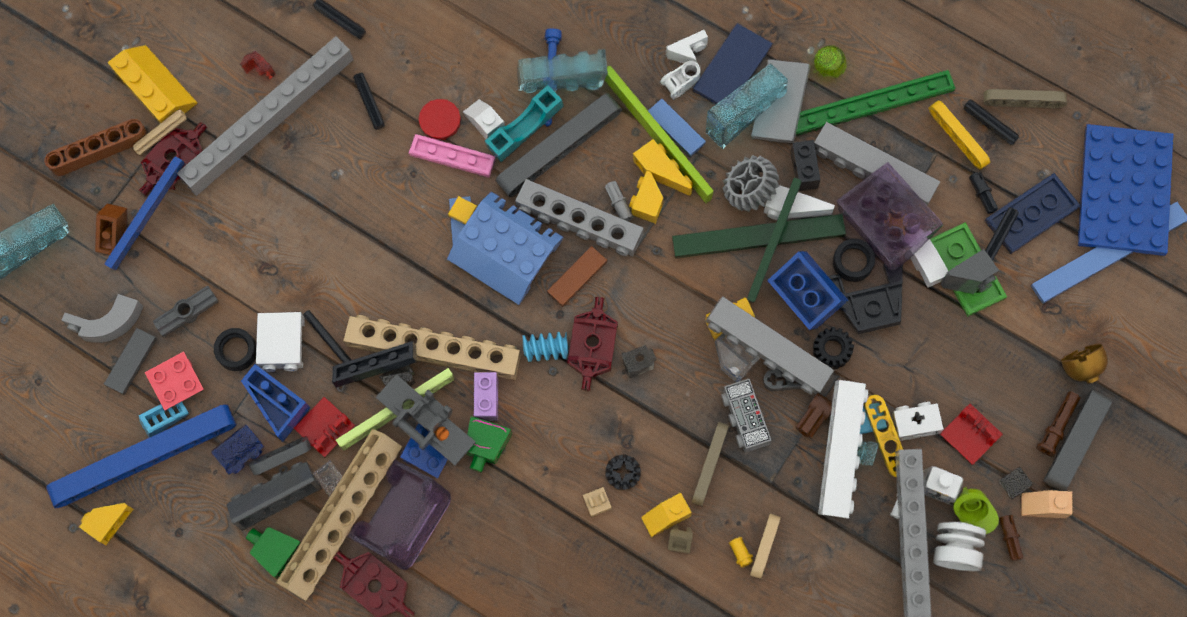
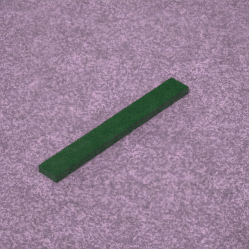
[672,214,846,259]

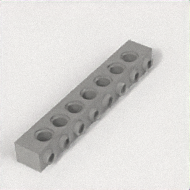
[895,449,931,617]

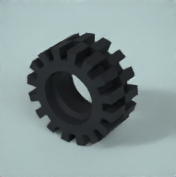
[813,327,854,369]

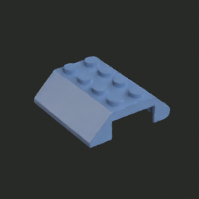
[447,192,564,305]

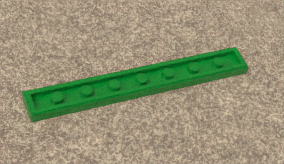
[795,70,956,136]

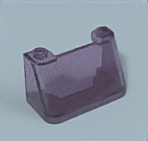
[347,460,451,570]

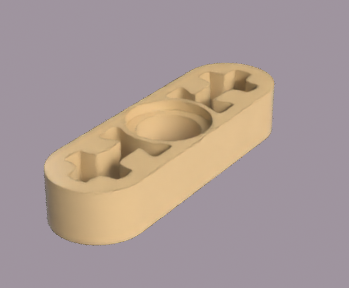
[750,514,781,579]

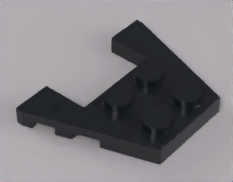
[828,259,903,334]

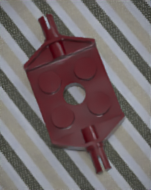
[139,122,207,196]
[567,297,618,391]
[333,551,415,617]

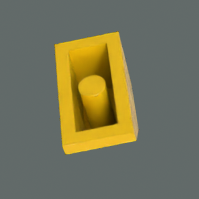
[641,493,692,538]
[79,503,134,545]

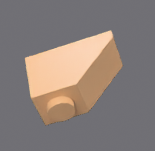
[1021,490,1072,519]

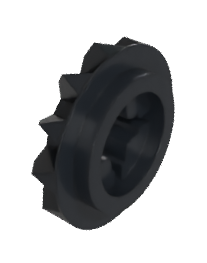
[605,454,641,490]

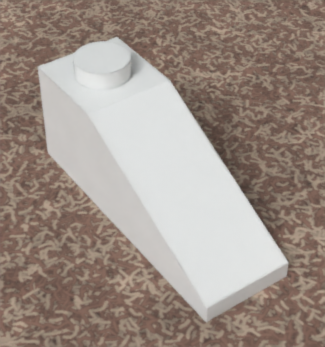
[764,185,835,220]

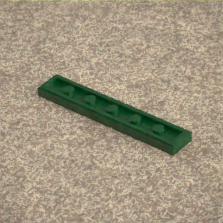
[747,178,801,303]

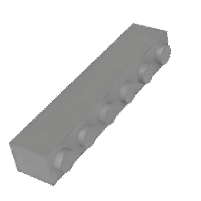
[814,122,940,210]
[705,297,834,395]

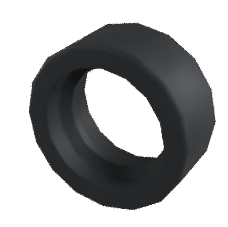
[833,238,875,282]
[213,328,257,371]

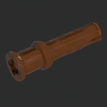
[1036,391,1081,457]

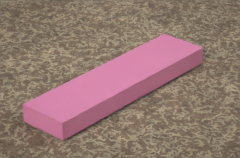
[409,134,496,178]

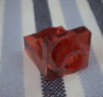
[240,50,276,80]

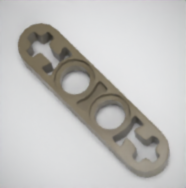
[984,89,1067,108]
[692,422,729,506]

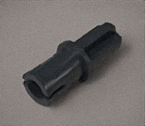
[969,172,998,214]

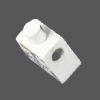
[923,466,963,506]

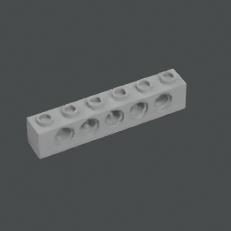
[515,179,643,257]

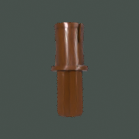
[999,515,1023,561]

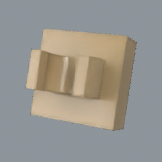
[583,487,612,517]

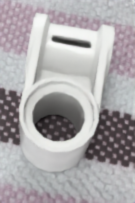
[660,61,700,99]

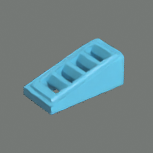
[138,402,189,438]

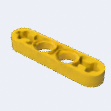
[929,100,990,170]
[863,395,903,477]

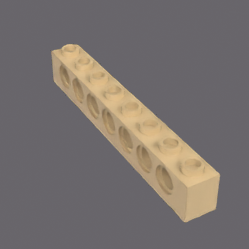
[344,315,521,380]
[276,429,402,601]

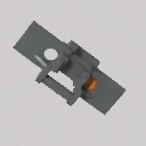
[375,375,476,466]

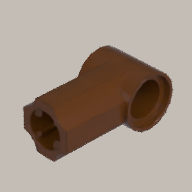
[796,393,832,439]

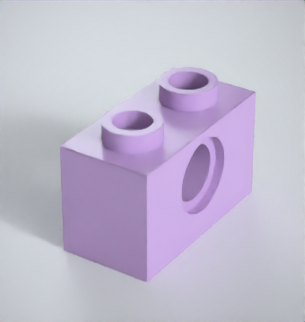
[474,372,498,421]

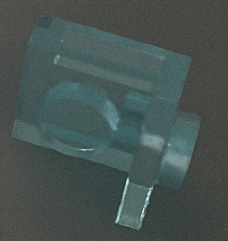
[857,441,879,466]

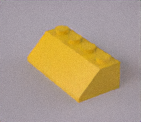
[107,45,198,124]

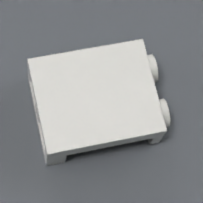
[256,312,305,372]

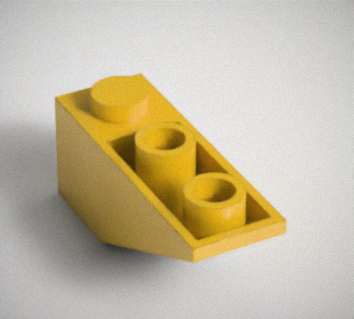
[633,139,693,196]

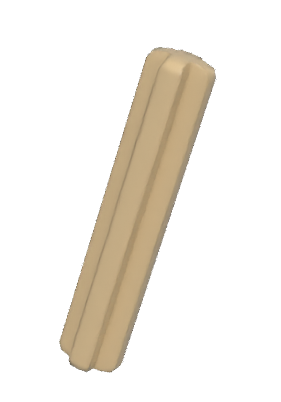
[133,110,187,155]

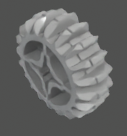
[722,155,780,212]

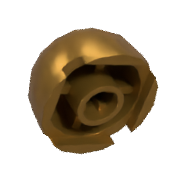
[1061,344,1108,384]

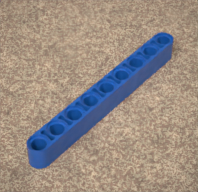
[46,404,236,508]

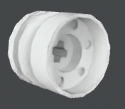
[933,522,986,571]

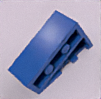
[241,364,310,442]

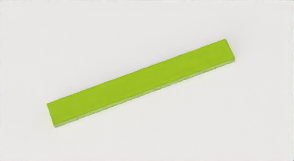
[603,66,714,203]

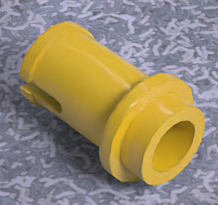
[729,537,753,568]

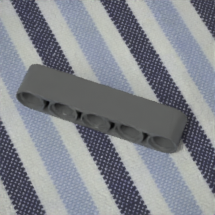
[1043,389,1113,491]

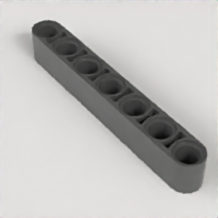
[495,93,622,197]

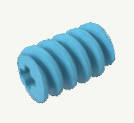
[522,332,568,362]

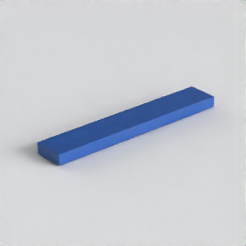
[105,156,186,270]

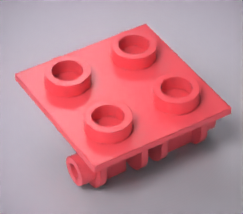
[144,351,204,410]

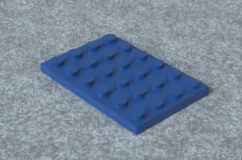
[1078,124,1173,256]

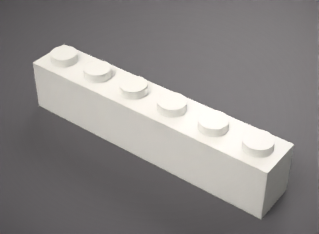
[818,380,868,518]

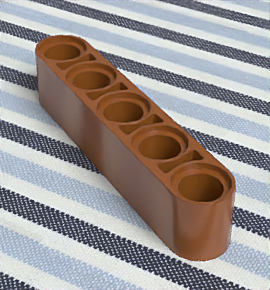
[44,119,148,176]

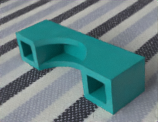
[485,85,564,162]

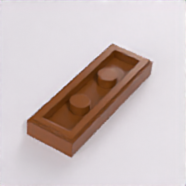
[547,246,607,307]

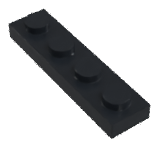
[332,341,417,388]

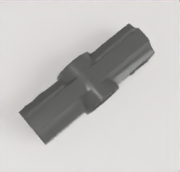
[153,286,219,337]

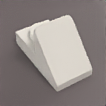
[666,30,708,64]

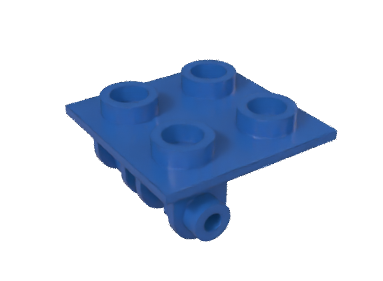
[400,423,447,478]

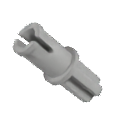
[605,181,633,221]

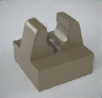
[668,525,693,554]

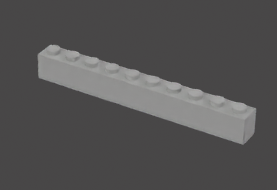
[177,36,353,196]

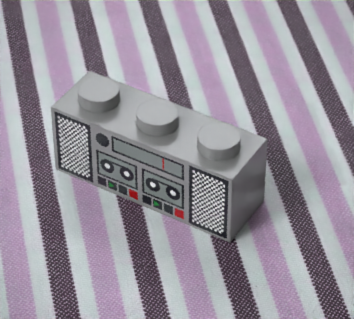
[721,379,771,453]

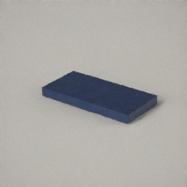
[693,23,773,112]
[985,173,1081,254]

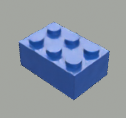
[767,251,848,330]

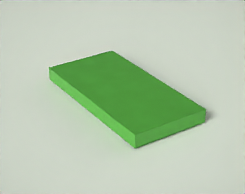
[930,222,1007,317]

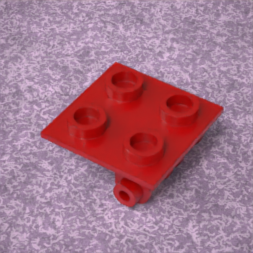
[293,397,355,458]
[940,404,1003,465]

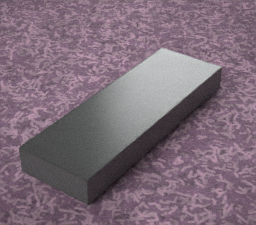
[104,328,157,395]

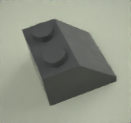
[940,249,999,294]

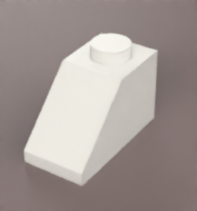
[463,99,505,139]

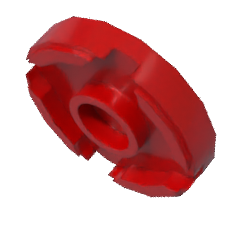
[419,99,461,140]

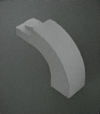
[62,294,144,343]

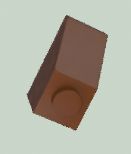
[95,203,127,255]

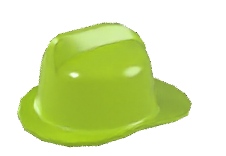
[953,487,999,534]

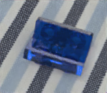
[211,424,264,474]

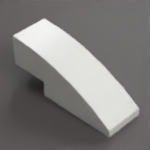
[900,224,948,288]

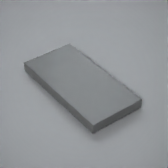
[751,59,810,144]

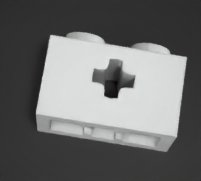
[891,402,943,441]

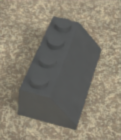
[226,461,322,531]

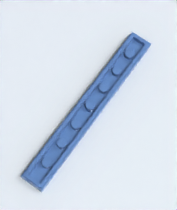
[1031,202,1187,304]

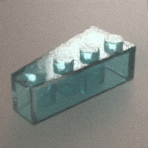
[517,49,608,93]
[705,63,788,149]
[0,204,69,280]

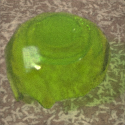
[813,45,847,78]

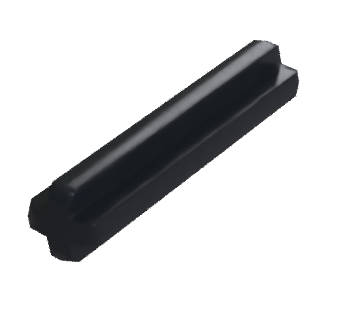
[313,0,366,39]
[353,72,385,130]
[964,99,1019,145]
[985,207,1019,261]

